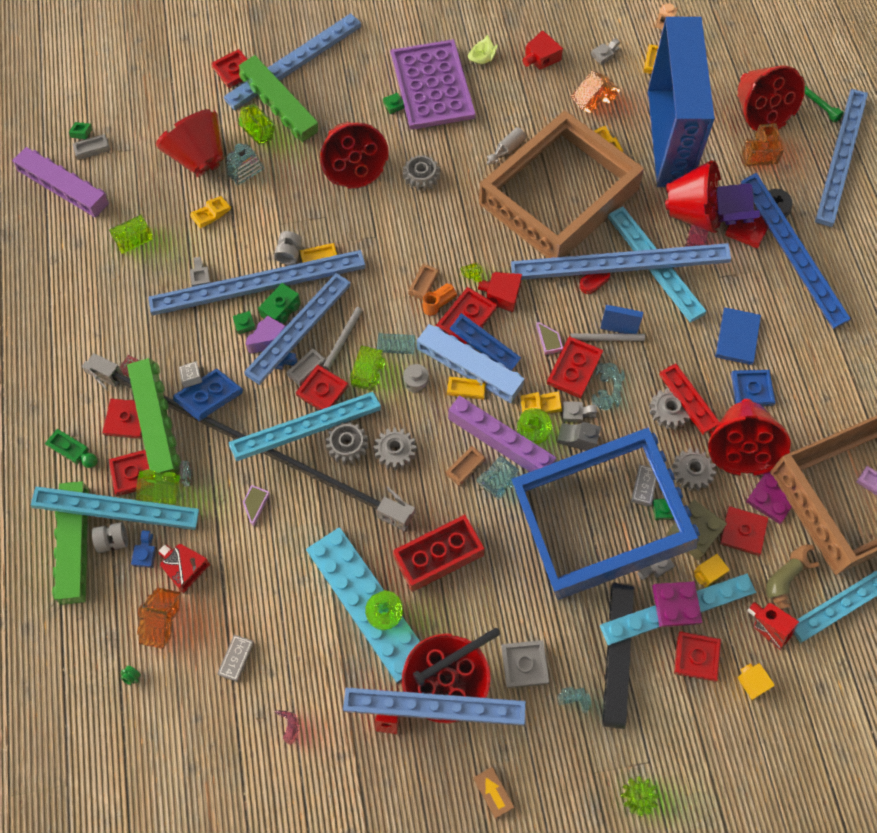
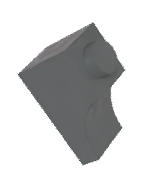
[557,422,601,451]

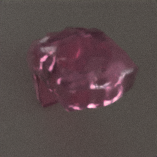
[274,710,299,745]

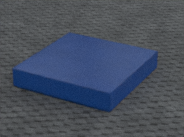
[600,305,643,334]
[731,369,776,407]

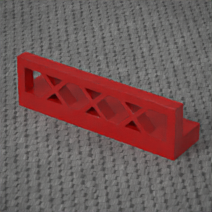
[659,363,720,435]

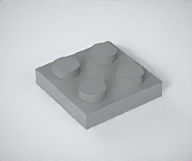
[501,640,549,688]

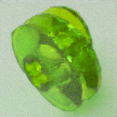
[517,408,552,444]
[365,590,403,630]

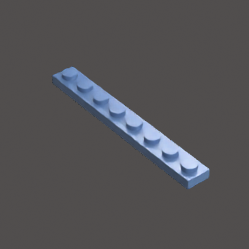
[244,273,351,385]
[343,688,526,726]

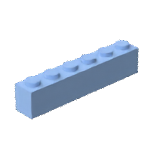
[417,324,524,404]

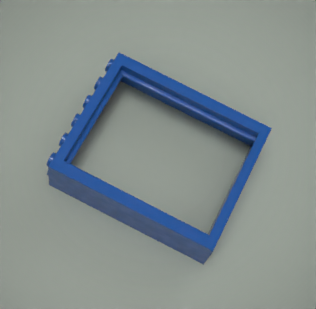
[648,17,715,187]
[511,427,700,600]

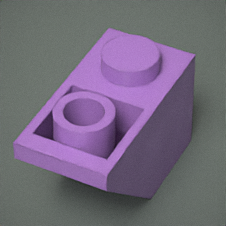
[245,316,285,354]

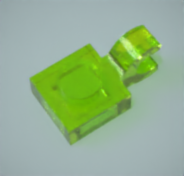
[460,262,483,283]

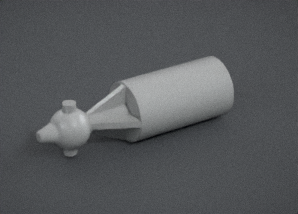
[487,127,526,165]

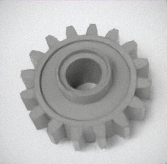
[403,155,440,191]
[649,388,690,429]
[326,422,368,464]
[374,427,416,470]
[672,448,716,491]

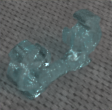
[592,363,625,410]

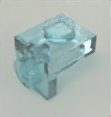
[557,687,592,713]

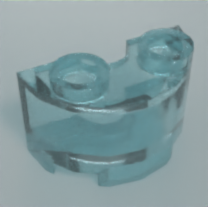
[476,456,519,500]

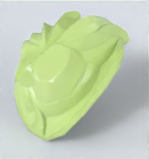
[468,35,498,64]

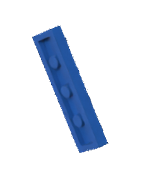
[450,313,521,371]

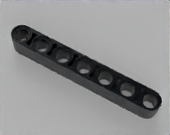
[602,582,634,729]

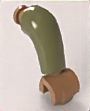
[766,544,819,609]

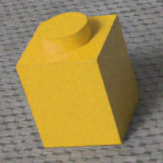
[694,554,730,588]
[737,663,775,700]

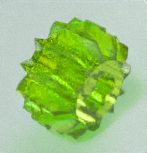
[621,776,660,816]

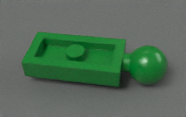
[45,429,98,468]

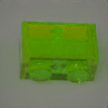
[238,103,276,145]
[109,214,154,254]
[350,345,386,391]
[135,470,180,505]

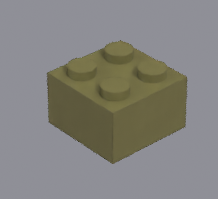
[666,499,727,561]

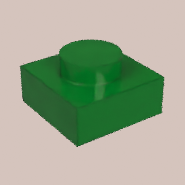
[383,93,404,114]
[68,122,93,139]
[232,311,256,335]
[652,499,674,521]

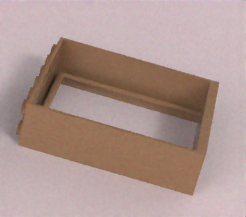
[479,110,644,258]
[770,415,877,576]

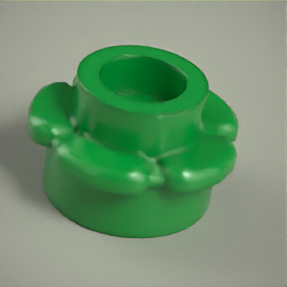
[121,666,141,685]

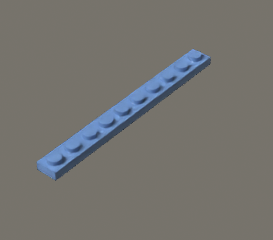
[224,13,361,110]
[815,89,868,227]

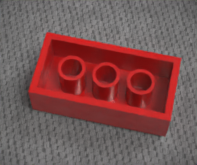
[393,515,485,592]

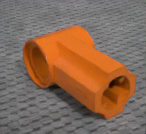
[423,283,457,316]

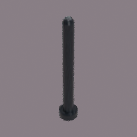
[413,628,500,687]

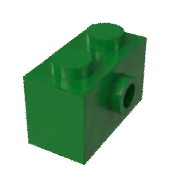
[258,283,301,324]

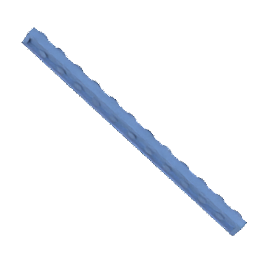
[511,243,731,280]
[148,250,365,316]

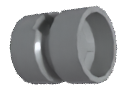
[274,231,302,265]
[92,522,128,553]

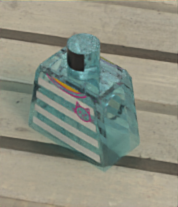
[226,143,264,185]

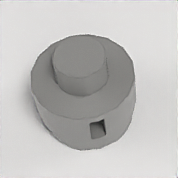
[403,364,429,393]

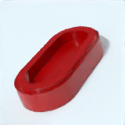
[579,272,611,294]

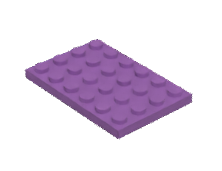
[391,39,476,130]

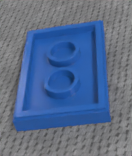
[715,307,761,365]
[173,369,243,421]

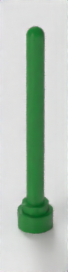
[805,86,844,123]

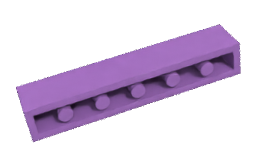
[12,147,109,218]
[448,396,557,472]

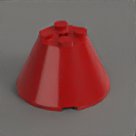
[737,65,805,133]
[156,109,224,177]
[320,122,389,189]
[665,160,721,233]
[708,399,791,476]
[402,633,491,724]

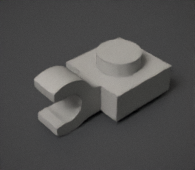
[591,38,621,65]
[190,256,211,287]
[563,401,597,422]
[637,559,675,580]

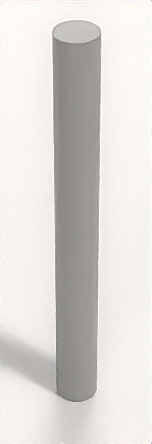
[323,307,363,370]
[570,333,645,341]

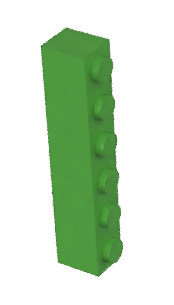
[239,55,318,142]
[127,358,181,478]
[52,481,89,605]

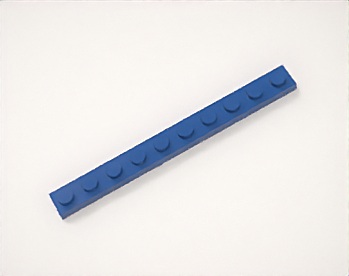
[740,172,851,330]

